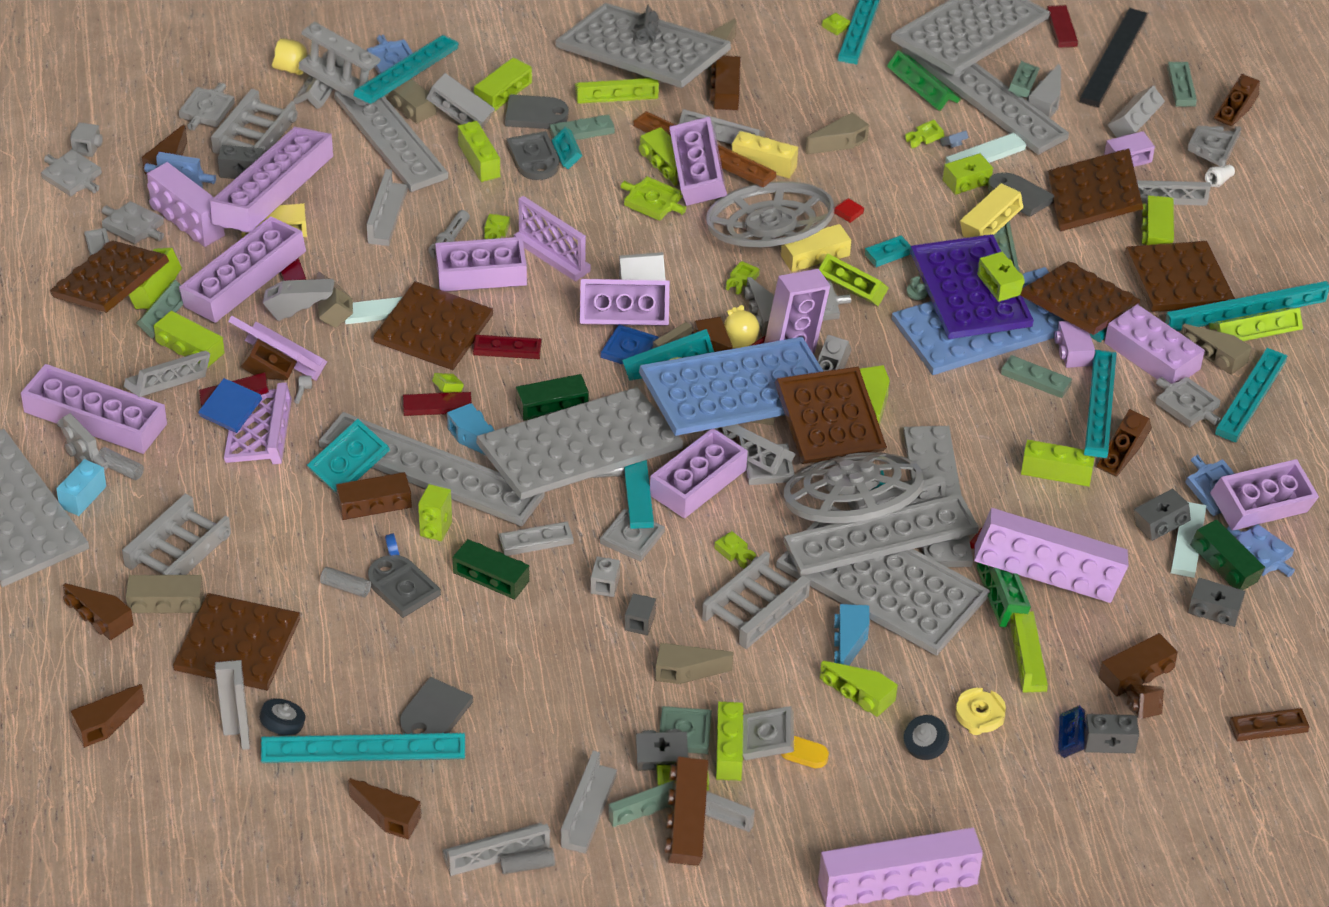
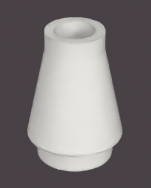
[1205,164,1235,187]

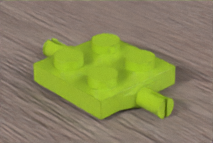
[621,176,686,221]

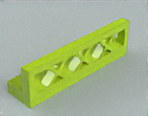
[575,78,659,104]
[1209,307,1303,341]
[1009,611,1048,693]

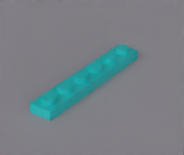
[1215,348,1288,443]

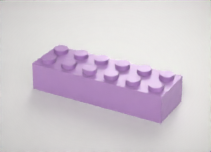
[179,216,306,323]
[21,364,167,454]
[974,508,1128,603]
[818,828,983,907]

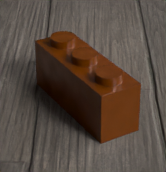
[710,56,741,110]
[336,472,412,520]
[1099,633,1178,697]

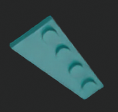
[622,329,714,381]

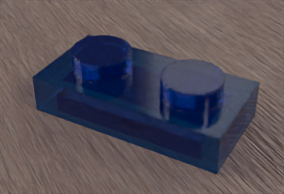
[1058,705,1085,758]

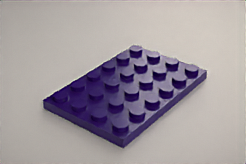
[910,234,1034,339]

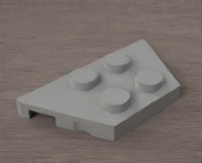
[1188,126,1242,167]

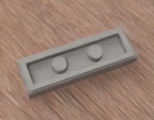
[499,521,573,556]

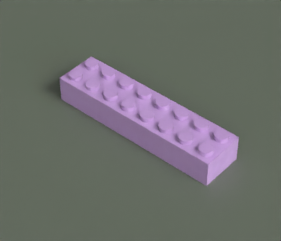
[210,127,333,232]

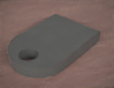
[505,94,569,129]
[506,131,559,180]
[987,173,1054,217]
[368,555,441,618]
[400,677,473,734]

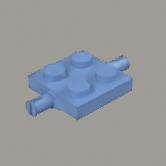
[367,35,413,74]
[144,152,216,189]
[1185,455,1235,516]
[1227,524,1295,577]

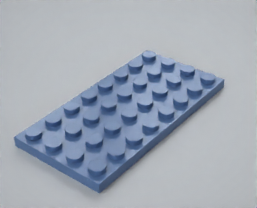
[892,267,1066,375]
[639,337,823,436]

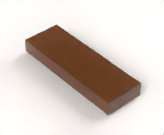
[1229,708,1310,742]

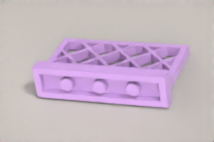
[514,196,591,282]
[228,315,327,381]
[224,383,292,464]

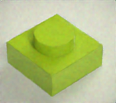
[822,12,850,36]
[432,373,464,393]

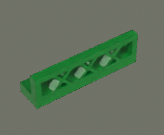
[887,50,961,111]
[976,562,1031,627]

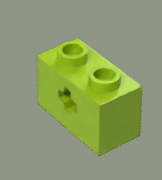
[943,153,993,195]
[977,251,1025,302]
[418,484,452,541]

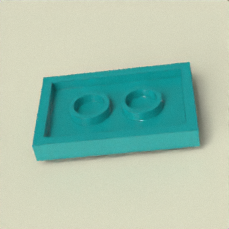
[307,419,390,495]

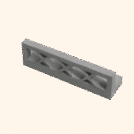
[293,51,344,109]
[679,109,766,144]
[367,169,407,246]
[1137,180,1211,206]
[124,350,210,397]
[707,424,795,475]
[848,473,946,510]
[215,660,250,750]
[561,751,617,854]
[443,823,550,876]

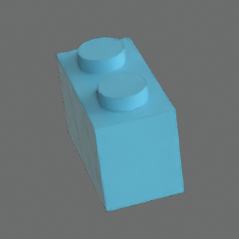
[56,459,107,516]

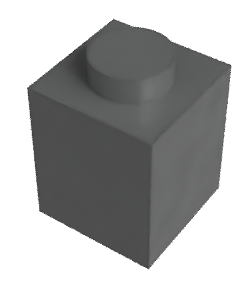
[625,594,656,636]

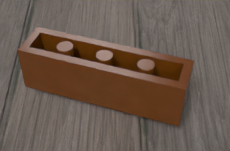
[664,756,709,866]

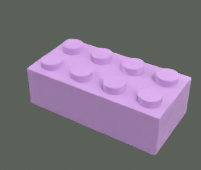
[670,117,727,206]
[147,162,225,247]
[435,237,527,291]
[764,269,830,354]
[580,279,670,326]
[1105,304,1205,383]
[650,429,748,519]
[1210,459,1319,531]

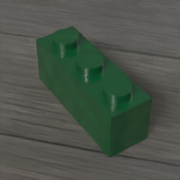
[516,374,589,421]
[1190,519,1265,590]
[453,539,530,600]

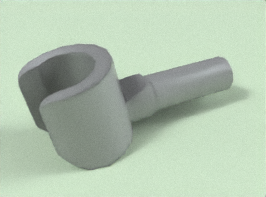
[294,375,312,404]

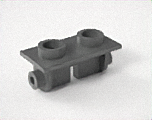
[636,5,659,41]

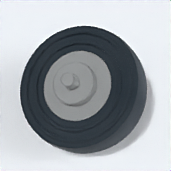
[259,698,306,736]
[903,715,949,760]

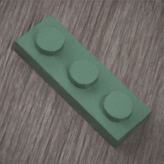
[1008,61,1040,97]
[1167,62,1197,107]
[550,114,615,140]
[136,280,183,339]
[1001,355,1072,398]
[609,781,673,827]

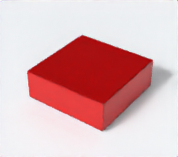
[834,198,864,223]

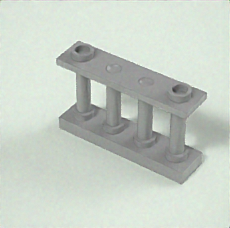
[299,21,381,106]
[211,89,298,154]
[122,493,231,575]
[702,551,810,649]

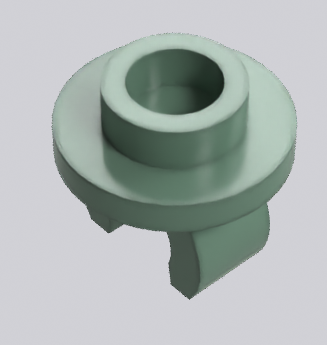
[907,276,928,300]

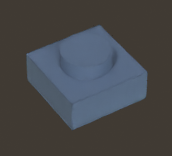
[940,131,969,148]

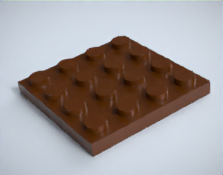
[1048,148,1144,231]
[50,240,169,313]
[1125,241,1235,312]
[1020,261,1141,335]
[374,281,493,370]
[774,366,887,464]
[173,593,301,691]

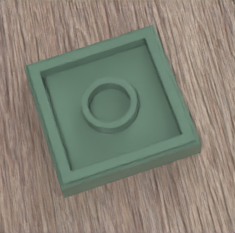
[659,706,712,754]

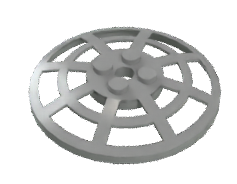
[706,181,834,247]
[784,452,924,523]

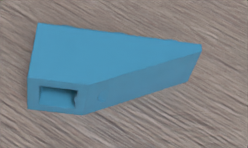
[447,403,494,455]
[834,604,869,666]

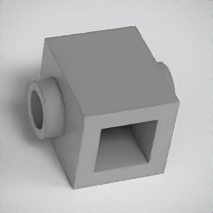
[70,122,103,157]
[591,557,620,597]

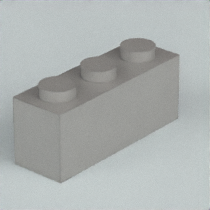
[426,73,495,128]
[1108,85,1165,138]

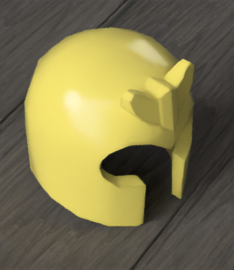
[272,38,308,75]
[724,305,759,349]

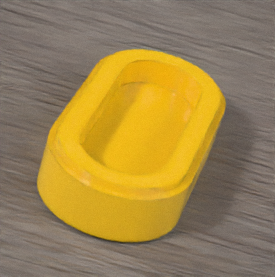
[780,736,829,768]

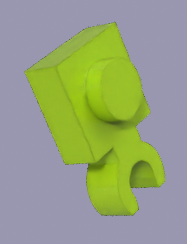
[905,119,945,148]
[484,214,510,239]
[726,261,760,295]
[714,531,756,569]

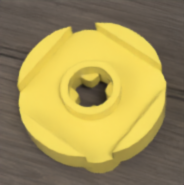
[955,688,1006,735]

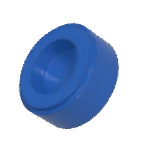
[385,533,400,556]

